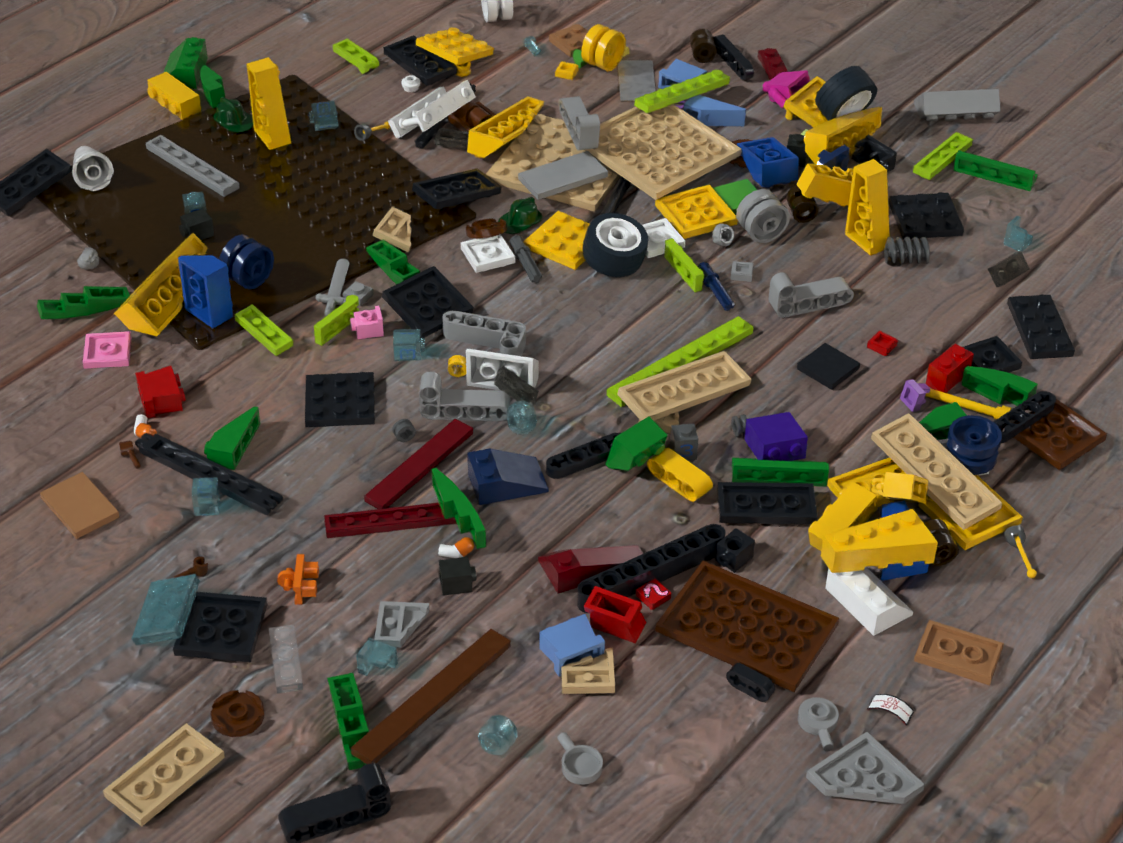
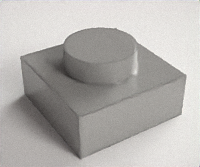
[343,281,373,306]

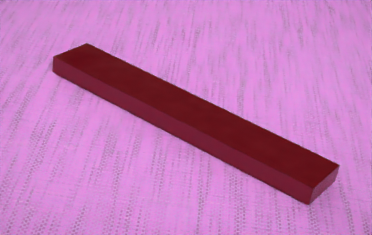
[364,418,473,509]
[324,499,469,538]

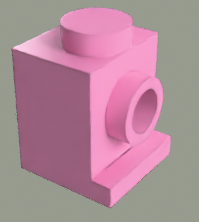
[350,306,384,339]

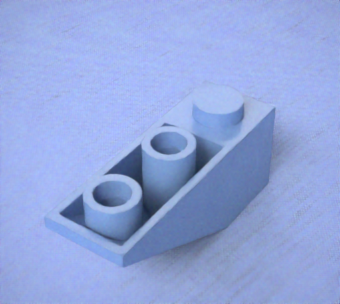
[684,95,746,126]

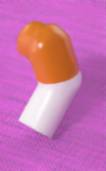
[134,414,157,438]
[438,537,474,558]

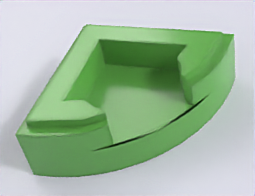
[573,49,587,68]

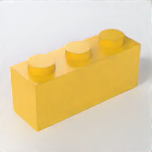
[147,72,201,120]
[808,481,878,551]

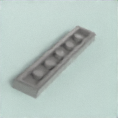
[146,135,239,197]

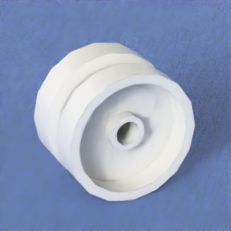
[481,0,513,22]

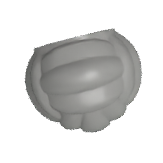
[712,224,734,246]
[77,248,99,270]

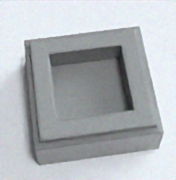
[731,261,754,282]

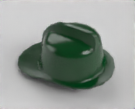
[214,97,253,133]
[498,197,543,234]

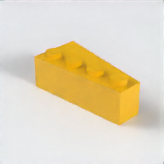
[247,57,291,150]
[845,159,890,256]
[797,163,853,207]
[821,509,938,573]

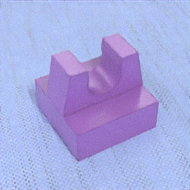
[900,379,930,412]

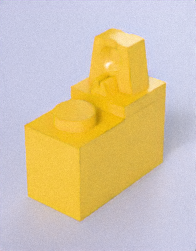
[871,472,929,504]

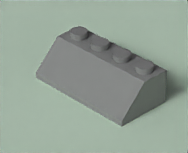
[914,89,1000,121]

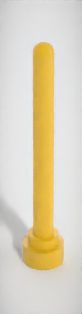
[925,388,1012,420]

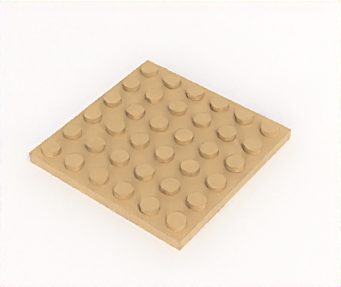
[584,104,742,200]
[486,114,621,212]

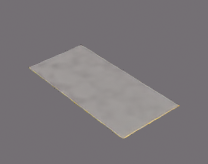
[618,60,655,101]

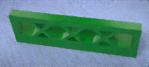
[953,150,1038,191]
[732,458,829,487]

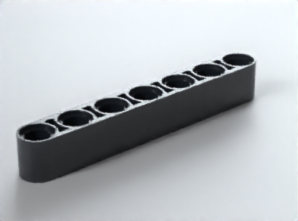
[577,524,726,613]

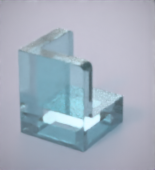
[1004,216,1033,252]
[356,638,398,676]

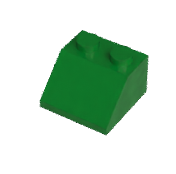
[606,416,668,471]

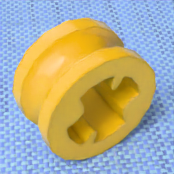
[454,62,471,77]
[448,355,466,377]

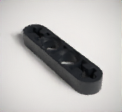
[713,34,754,80]
[994,391,1056,443]
[546,433,621,479]

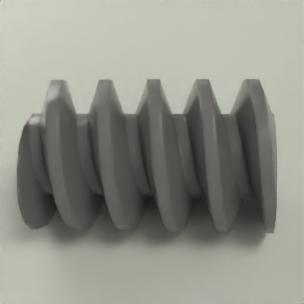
[884,237,930,264]

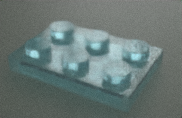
[131,574,200,645]

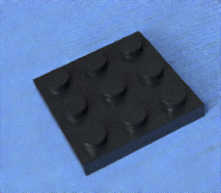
[888,192,964,239]
[382,266,474,339]
[305,372,375,427]
[173,591,268,662]

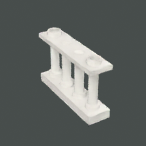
[388,80,476,138]

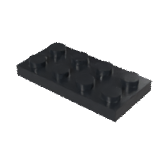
[383,35,457,86]
[0,149,72,216]
[412,168,501,209]
[1007,295,1075,359]
[717,482,817,524]

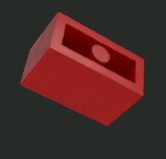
[926,343,974,393]

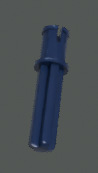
[698,262,735,311]

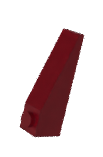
[538,545,643,594]

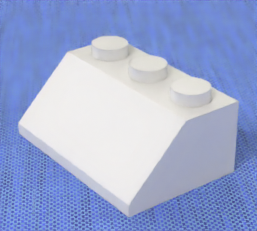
[466,349,539,395]
[825,567,913,636]

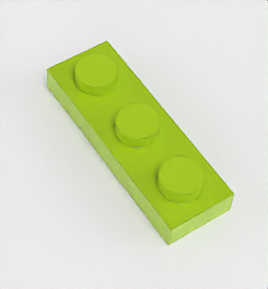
[664,238,704,292]
[235,304,294,356]

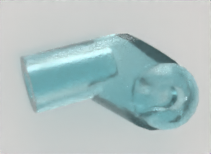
[523,36,541,56]

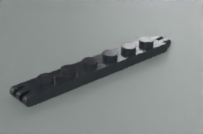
[135,433,283,515]

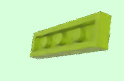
[913,132,973,180]

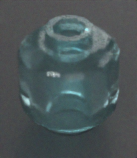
[506,401,537,435]
[478,715,518,756]

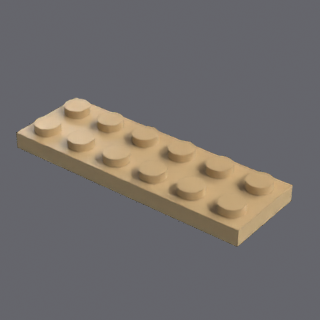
[617,351,752,421]
[871,413,1002,530]

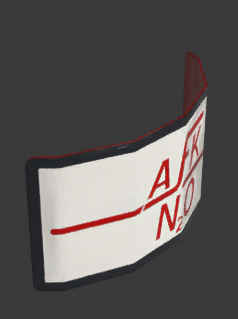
[867,694,914,726]

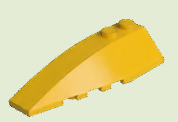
[467,96,544,158]
[804,107,882,164]
[114,233,208,336]

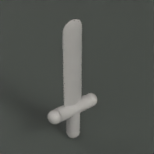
[315,259,350,316]

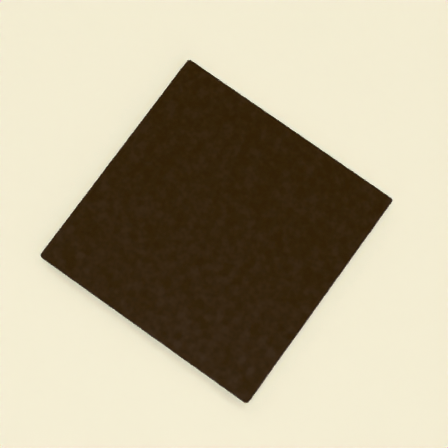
[36,75,476,350]

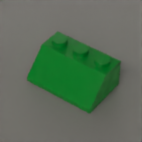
[163,37,208,89]

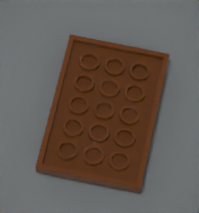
[655,560,839,692]

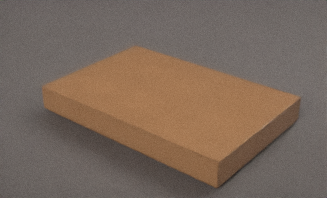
[40,472,120,539]
[914,620,1004,685]

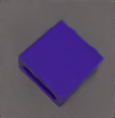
[745,412,808,461]

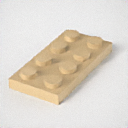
[103,723,225,826]

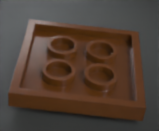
[1013,399,1107,470]

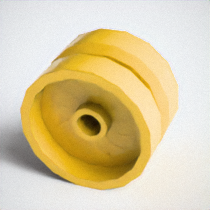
[581,24,626,72]

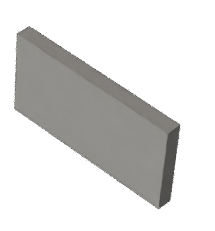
[518,151,608,200]

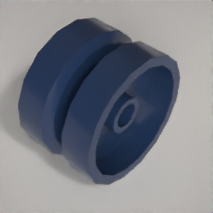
[219,234,274,290]
[946,415,1002,475]

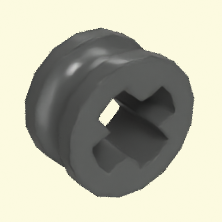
[731,414,747,437]
[392,419,416,442]

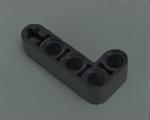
[278,763,391,843]

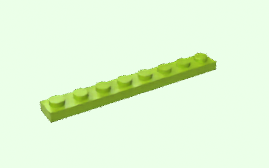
[607,316,753,407]

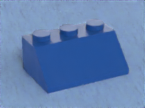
[178,255,233,328]

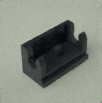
[851,135,897,172]

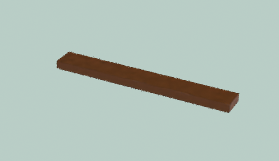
[351,629,511,764]

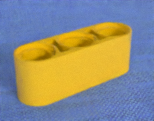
[647,448,713,502]

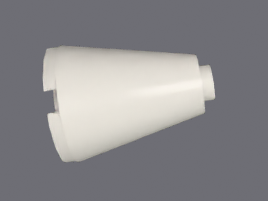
[72,146,114,191]

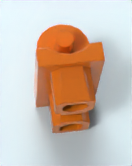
[277,554,319,605]

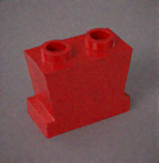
[135,365,186,419]
[584,586,647,644]

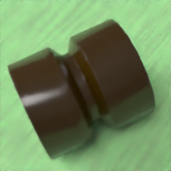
[690,29,717,63]
[786,185,818,223]
[924,519,959,566]

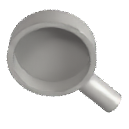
[798,697,839,751]
[557,732,603,785]

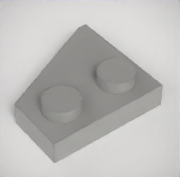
[374,601,429,648]

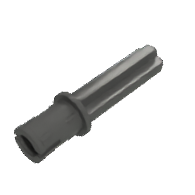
[509,235,542,283]

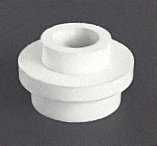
[401,75,420,92]

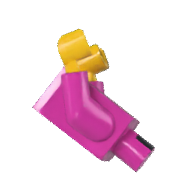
[763,70,811,120]

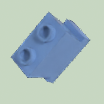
[658,59,707,100]
[540,614,605,677]

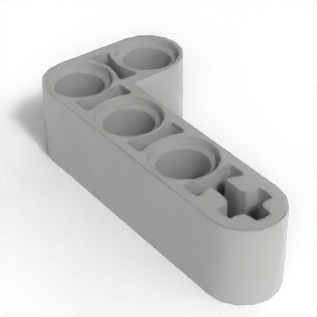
[559,96,600,150]
[769,272,854,318]
[443,311,526,357]
[419,372,511,421]

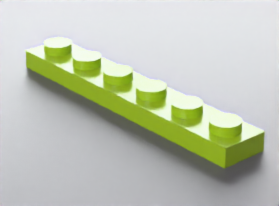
[634,70,730,113]

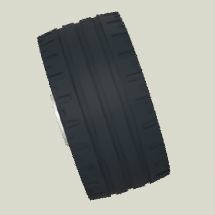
[815,66,878,121]
[583,213,649,277]

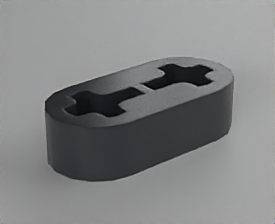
[726,663,776,702]

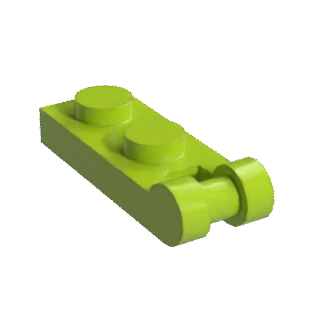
[333,38,380,74]
[314,295,360,346]

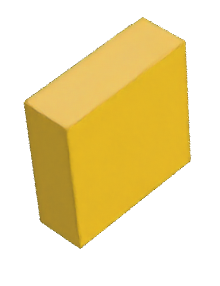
[555,61,579,80]

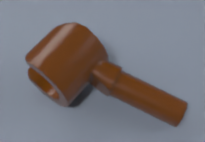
[119,441,141,469]
[173,556,208,582]

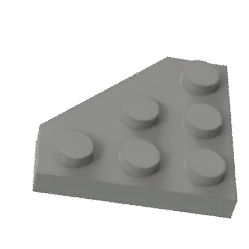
[806,732,925,804]

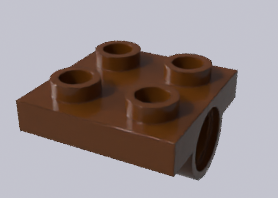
[448,100,496,136]

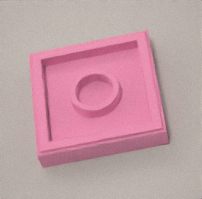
[83,331,132,369]

